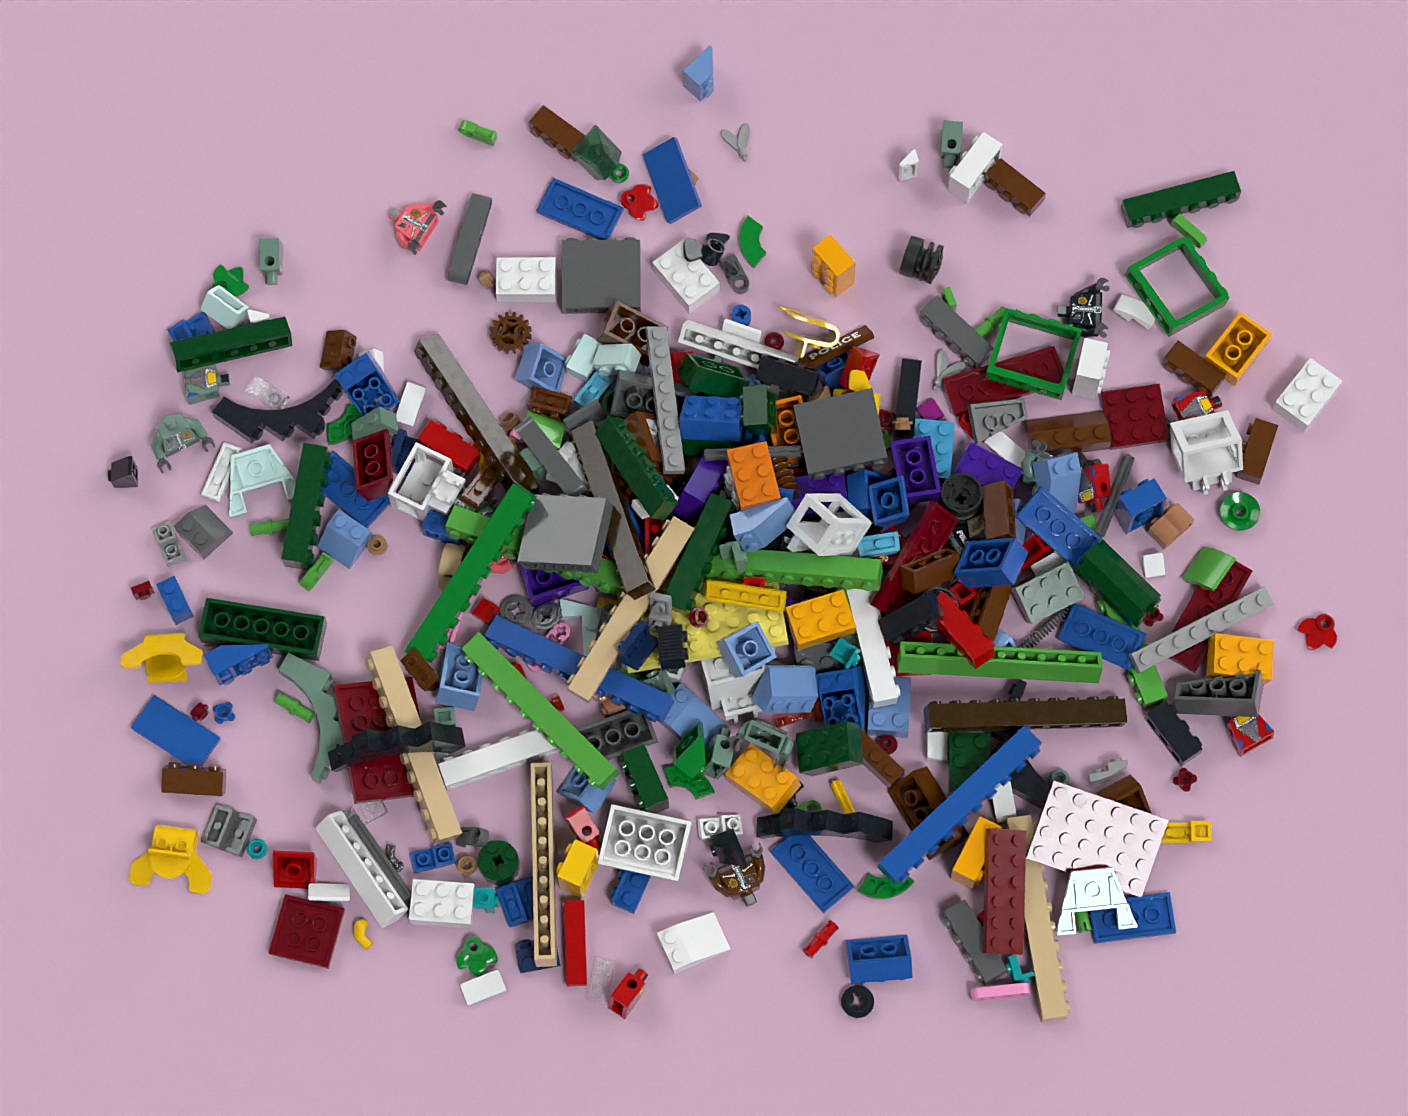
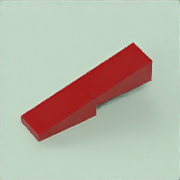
[564,900,587,987]

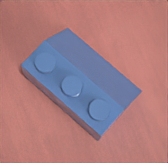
[752,665,818,713]

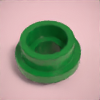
[610,164,629,183]

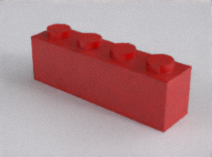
[935,592,995,669]

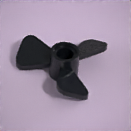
[683,233,738,275]

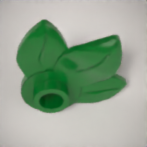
[212,265,249,296]
[456,937,498,977]

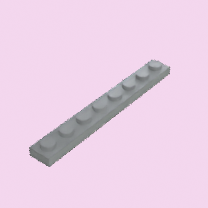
[645,327,685,474]
[1129,587,1274,673]

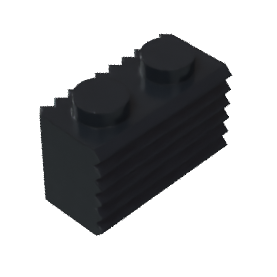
[657,624,689,670]

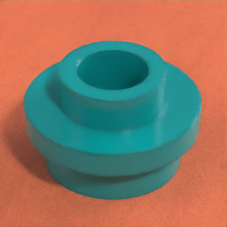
[247,839,268,859]

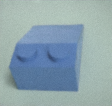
[1032,452,1081,513]
[730,497,796,553]
[435,642,483,711]
[867,677,911,738]
[656,683,727,752]

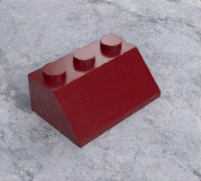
[352,429,393,501]

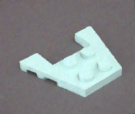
[229,444,296,518]
[560,599,619,657]
[1056,867,1137,935]

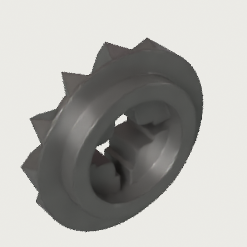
[500,596,533,627]
[531,602,563,632]

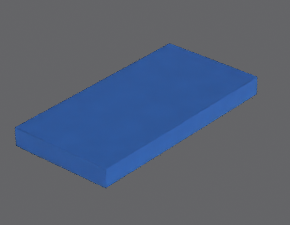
[642,137,702,224]
[537,178,624,240]
[323,451,391,529]
[1015,486,1102,568]
[1058,603,1147,671]
[131,695,221,767]
[770,836,855,914]
[1089,892,1176,944]

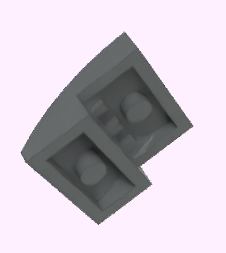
[201,804,257,857]

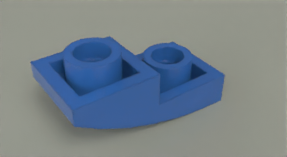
[409,843,456,873]

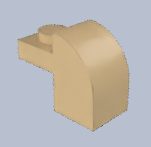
[438,543,467,589]

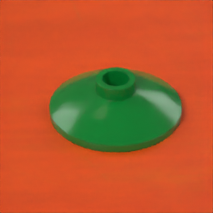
[1220,492,1260,531]

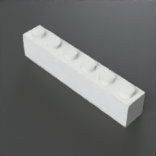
[678,320,799,369]
[438,730,561,791]
[315,810,409,928]

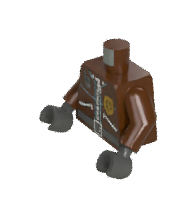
[702,842,765,907]

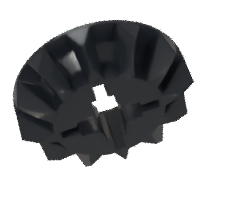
[841,985,874,1019]

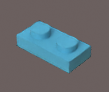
[573,370,613,408]
[859,531,901,558]

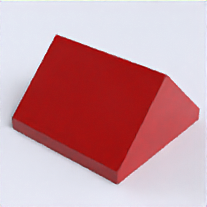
[838,346,880,393]
[273,850,317,889]

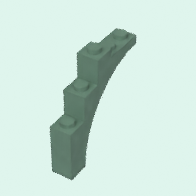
[279,653,343,784]

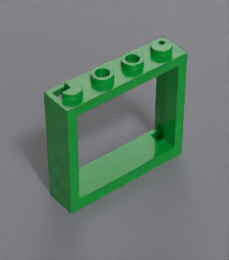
[1124,236,1230,337]
[985,308,1082,400]

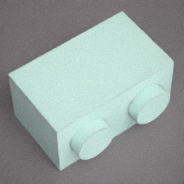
[201,285,249,329]
[565,334,603,383]
[592,344,641,376]

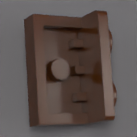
[320,330,357,370]
[527,386,572,421]
[400,648,439,691]

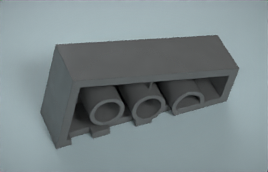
[1174,670,1264,717]

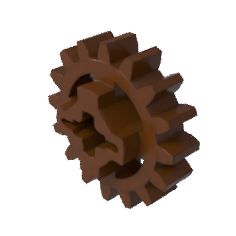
[489,312,532,354]

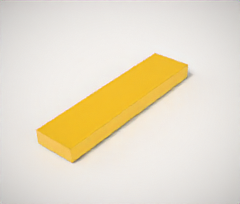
[705,579,787,613]

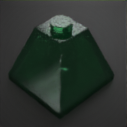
[571,125,622,180]

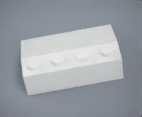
[598,804,692,882]

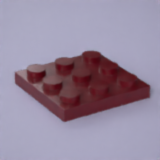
[1101,383,1169,450]
[269,894,345,969]

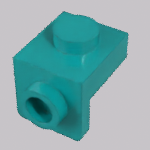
[829,637,861,669]
[473,888,499,913]
[1004,955,1035,983]

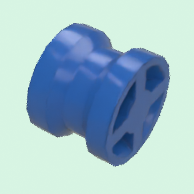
[731,305,751,326]

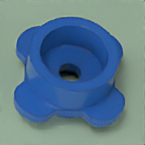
[213,702,235,724]

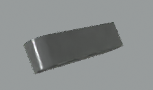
[447,193,492,286]
[515,416,588,497]

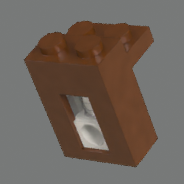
[624,411,664,474]

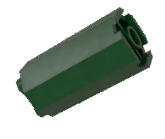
[1073,540,1161,628]

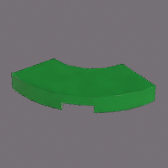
[739,215,766,268]
[328,405,362,445]
[663,765,715,800]
[857,874,915,899]

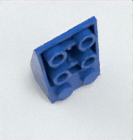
[334,351,400,416]
[204,644,273,686]
[815,665,865,729]

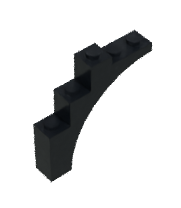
[212,379,343,444]
[983,679,1050,809]
[328,721,466,772]
[756,808,893,843]

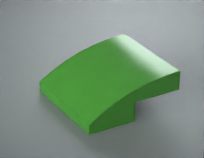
[520,411,564,450]
[1182,547,1236,591]

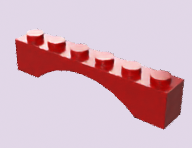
[949,535,1054,610]

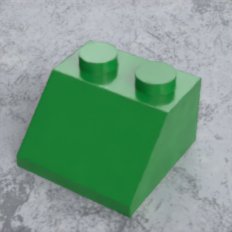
[673,721,706,779]

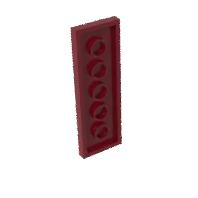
[942,346,1067,417]
[870,500,959,616]
[1169,561,1253,673]
[983,828,1026,955]

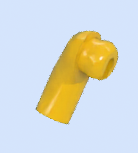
[354,919,373,951]

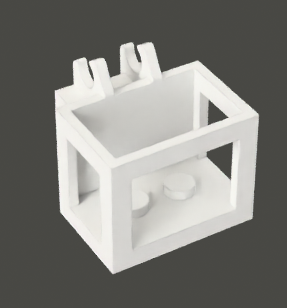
[1170,410,1243,495]
[388,442,465,523]
[784,494,872,556]
[700,656,766,723]

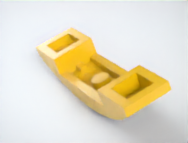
[1161,821,1212,844]

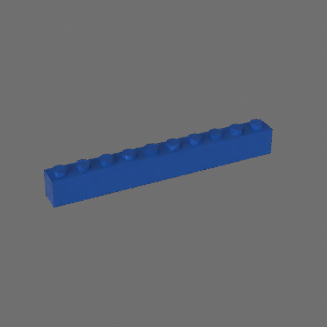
[484,615,674,723]
[877,725,1042,885]

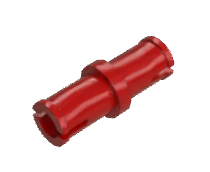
[802,920,839,959]

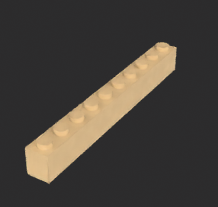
[566,516,695,703]
[365,646,462,845]
[531,762,557,967]
[1006,815,1071,1023]

